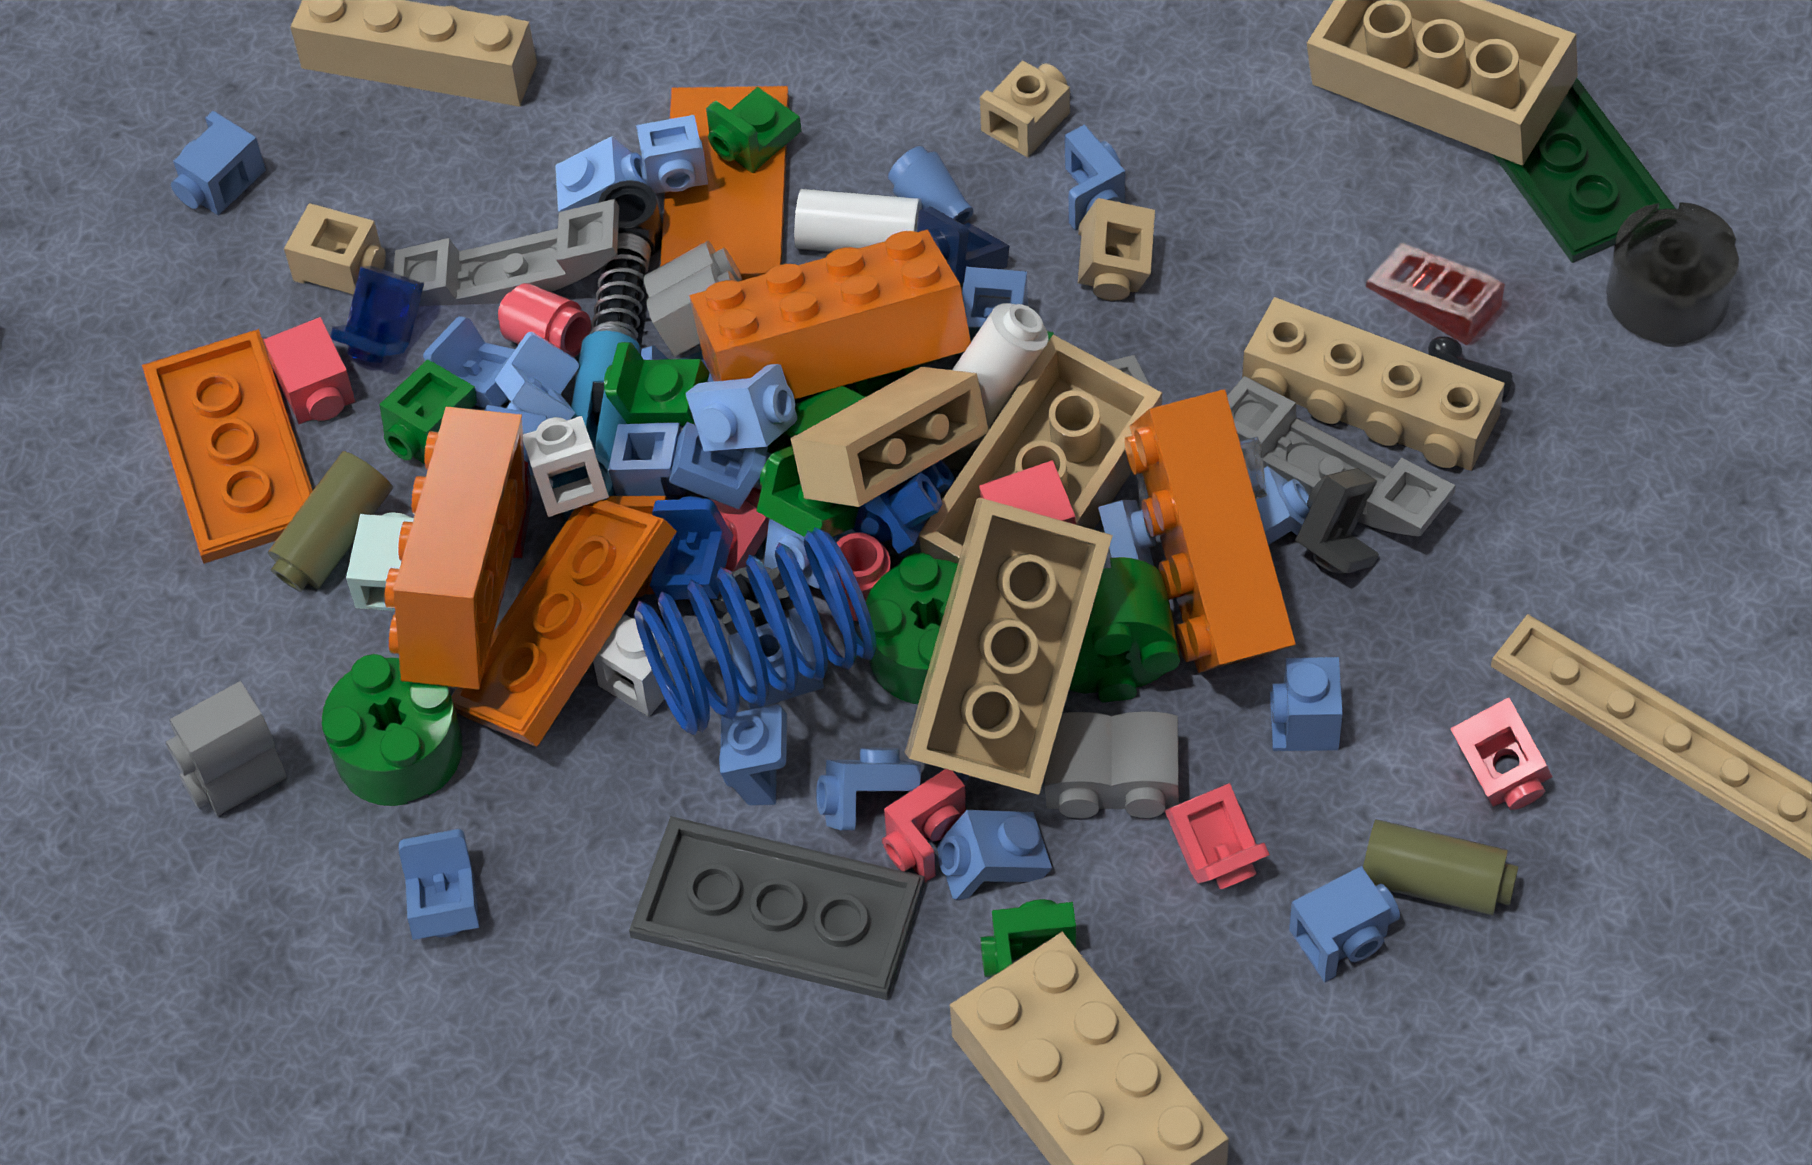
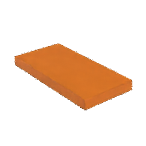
[660,86,789,282]
[142,329,313,564]
[451,499,677,747]

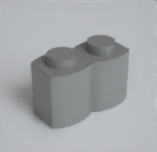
[644,241,742,358]
[165,681,287,817]
[1045,711,1179,819]

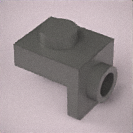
[1295,468,1379,574]

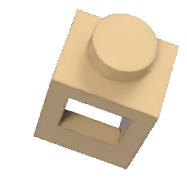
[980,60,1070,158]
[1078,198,1155,301]
[284,203,386,296]

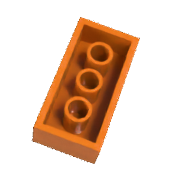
[689,229,971,399]
[1124,389,1296,673]
[385,407,526,689]

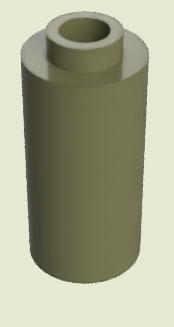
[268,451,393,592]
[1363,819,1519,915]

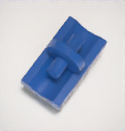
[852,460,954,554]

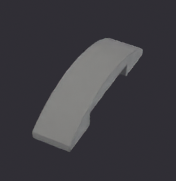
[391,199,619,306]
[1227,376,1456,536]

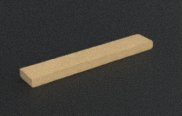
[1491,614,1812,860]

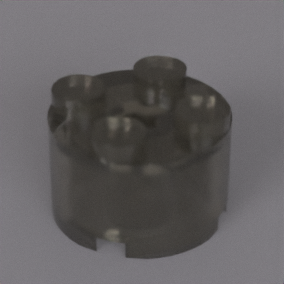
[1606,202,1739,348]

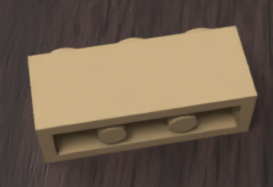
[791,367,989,507]

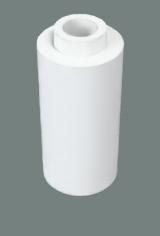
[794,189,922,252]
[952,303,1048,428]

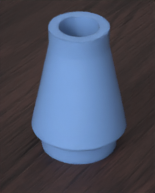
[888,146,974,224]

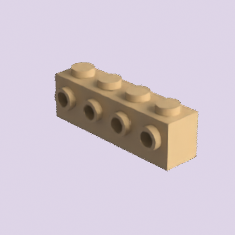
[290,0,537,107]
[1242,297,1505,471]

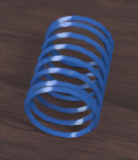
[634,527,877,735]

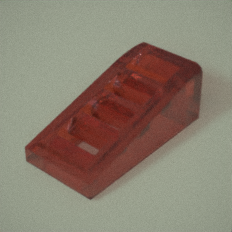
[1366,243,1505,346]

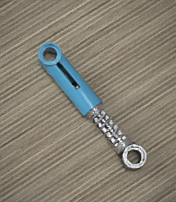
[552,180,663,523]

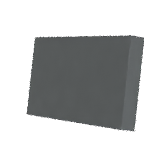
[629,816,925,1000]

